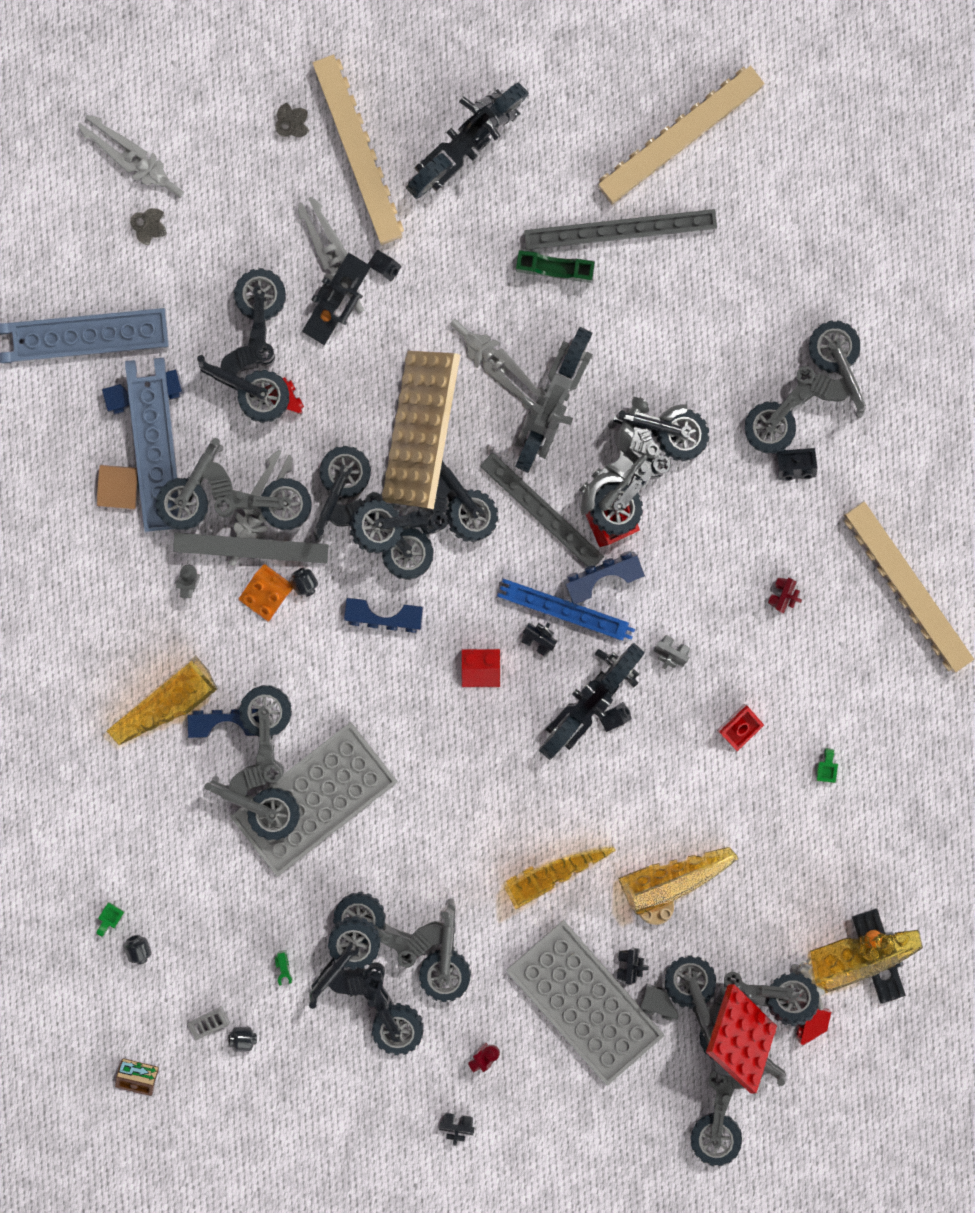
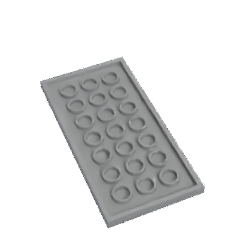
[230,722,398,877]
[506,919,665,1086]

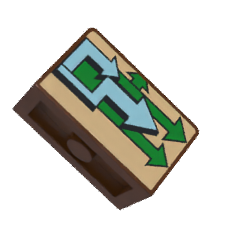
[115,1058,159,1096]

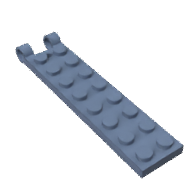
[0,308,169,363]
[125,357,182,532]

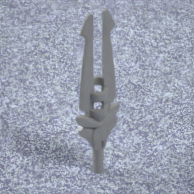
[78,115,184,198]
[298,197,365,314]
[450,319,545,410]
[228,450,292,566]

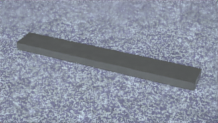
[480,452,604,567]
[173,532,329,563]

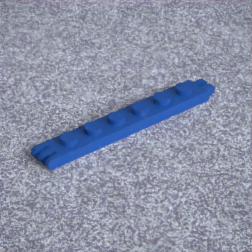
[497,578,635,641]

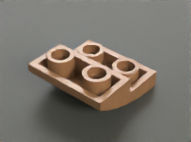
[97,465,138,509]

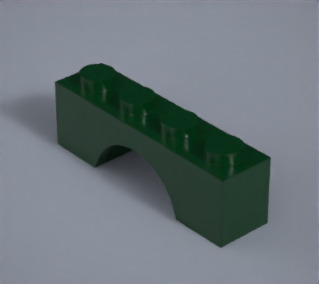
[516,250,595,283]

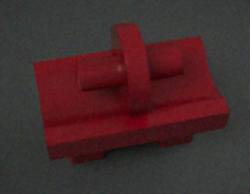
[768,577,802,613]
[468,1042,500,1072]

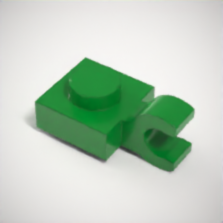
[816,748,838,783]
[96,902,125,937]
[275,950,293,986]

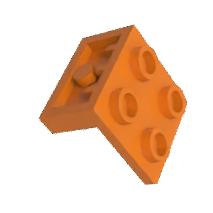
[239,564,293,622]

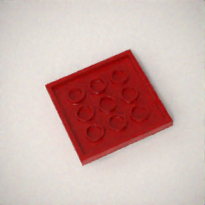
[706,984,777,1094]

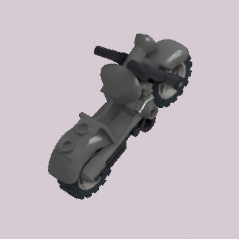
[579,397,710,535]

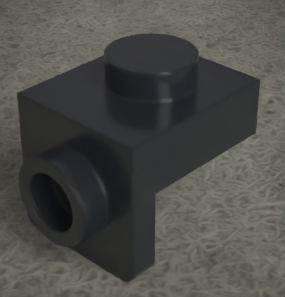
[368,249,401,282]
[599,702,632,732]

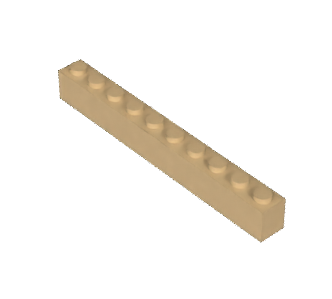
[312,54,404,245]
[598,65,765,205]
[843,501,975,673]

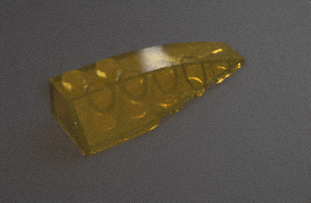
[106,655,218,745]
[504,845,616,909]
[618,847,738,915]
[810,930,923,993]

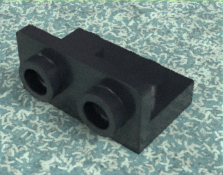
[776,448,818,481]

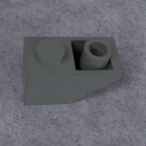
[640,983,679,1021]

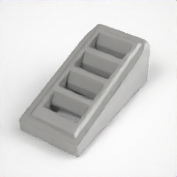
[187,1006,230,1040]

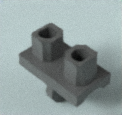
[176,564,200,598]
[653,635,690,669]

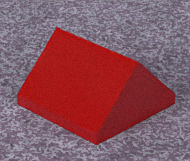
[717,704,764,751]

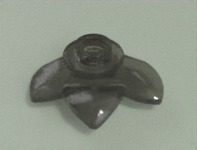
[275,103,309,138]
[130,208,167,246]

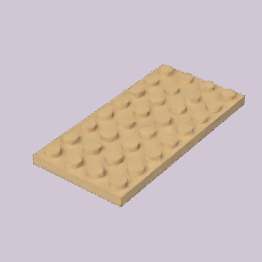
[382,351,460,509]

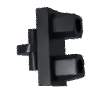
[521,622,558,656]
[617,948,649,985]
[439,1113,475,1146]

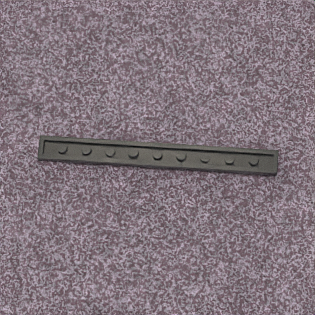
[524,209,717,250]

